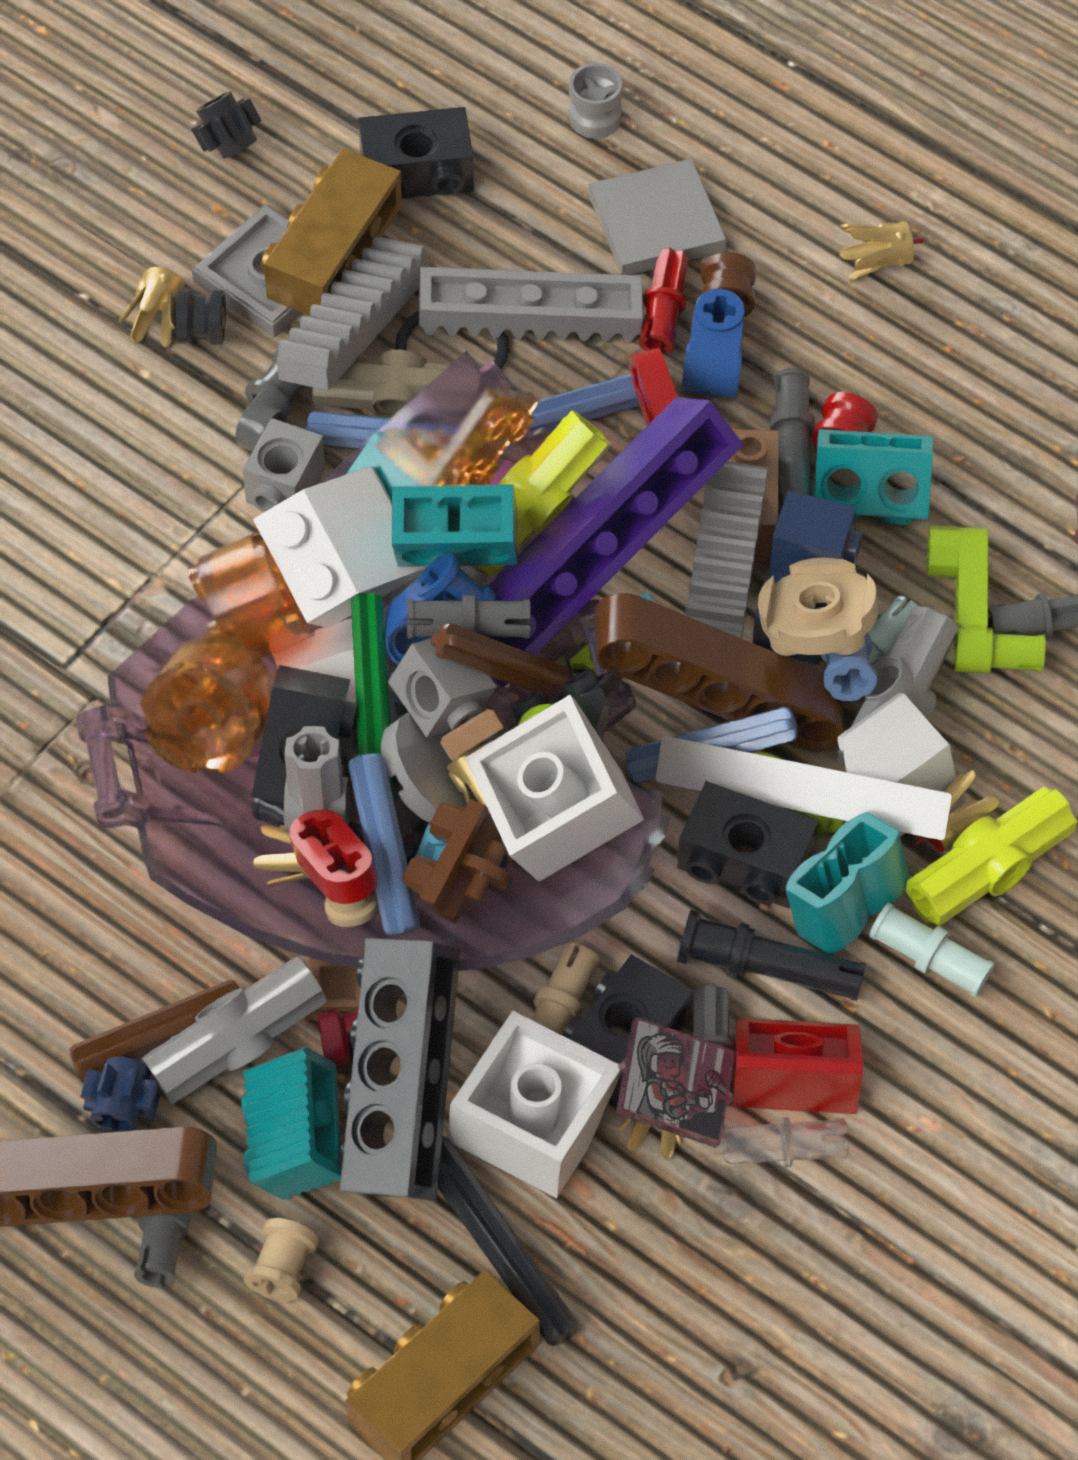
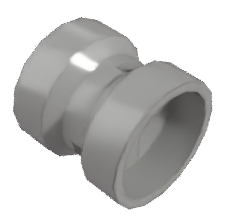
[569,63,623,139]

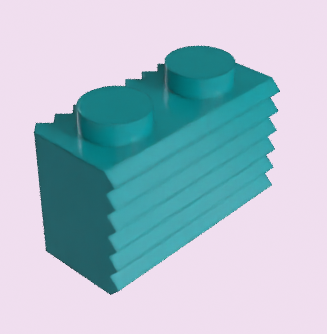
[241,1047,342,1199]

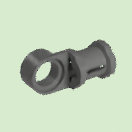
[236,349,309,451]

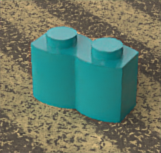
[786,812,909,954]

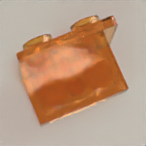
[375,388,539,486]

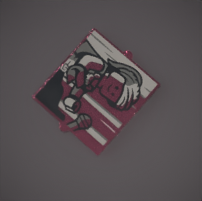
[616,1017,735,1148]

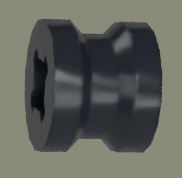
[176,288,226,345]

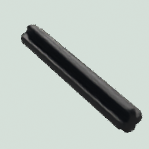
[437,1136,577,1347]

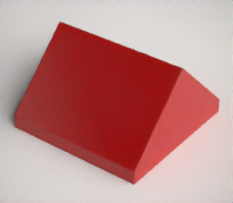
[733,1018,863,1114]

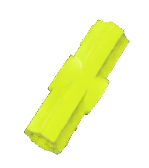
[476,411,612,577]
[905,787,1078,926]

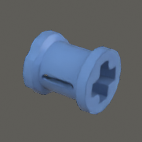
[821,632,877,701]

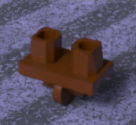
[402,799,513,924]

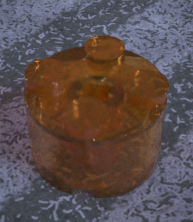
[188,531,315,665]
[141,631,276,774]

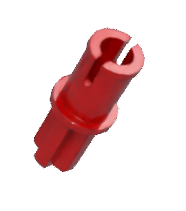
[639,248,689,354]

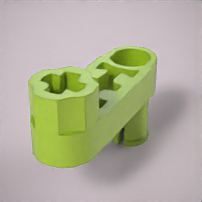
[926,525,1046,674]

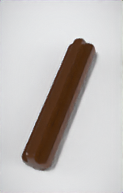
[431,623,571,697]
[69,980,240,1079]

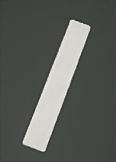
[656,736,952,840]

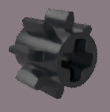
[191,91,262,159]

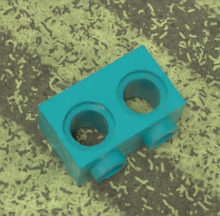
[814,429,933,525]
[392,485,517,567]

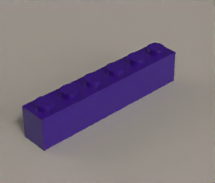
[488,397,744,689]

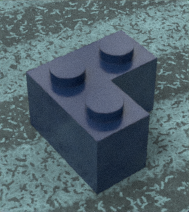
[752,490,863,665]

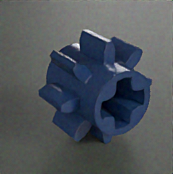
[80,1057,161,1132]

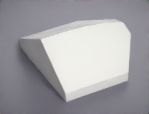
[838,693,956,837]

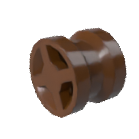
[701,252,756,317]

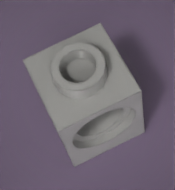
[243,418,325,512]
[388,639,497,737]

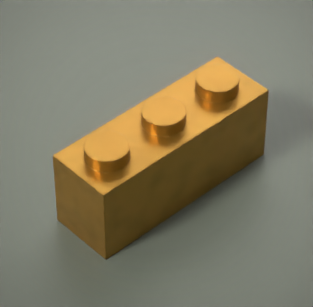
[261,148,402,316]
[345,1270,540,1460]

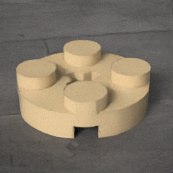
[758,557,879,656]

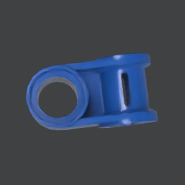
[681,289,745,399]
[384,553,496,665]

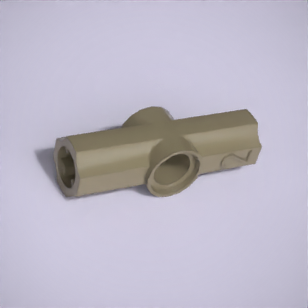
[312,349,487,420]

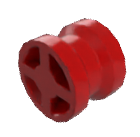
[812,392,878,449]

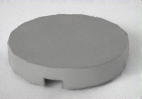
[381,712,475,823]

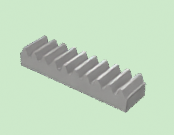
[276,236,430,391]
[419,267,643,343]
[685,462,769,639]

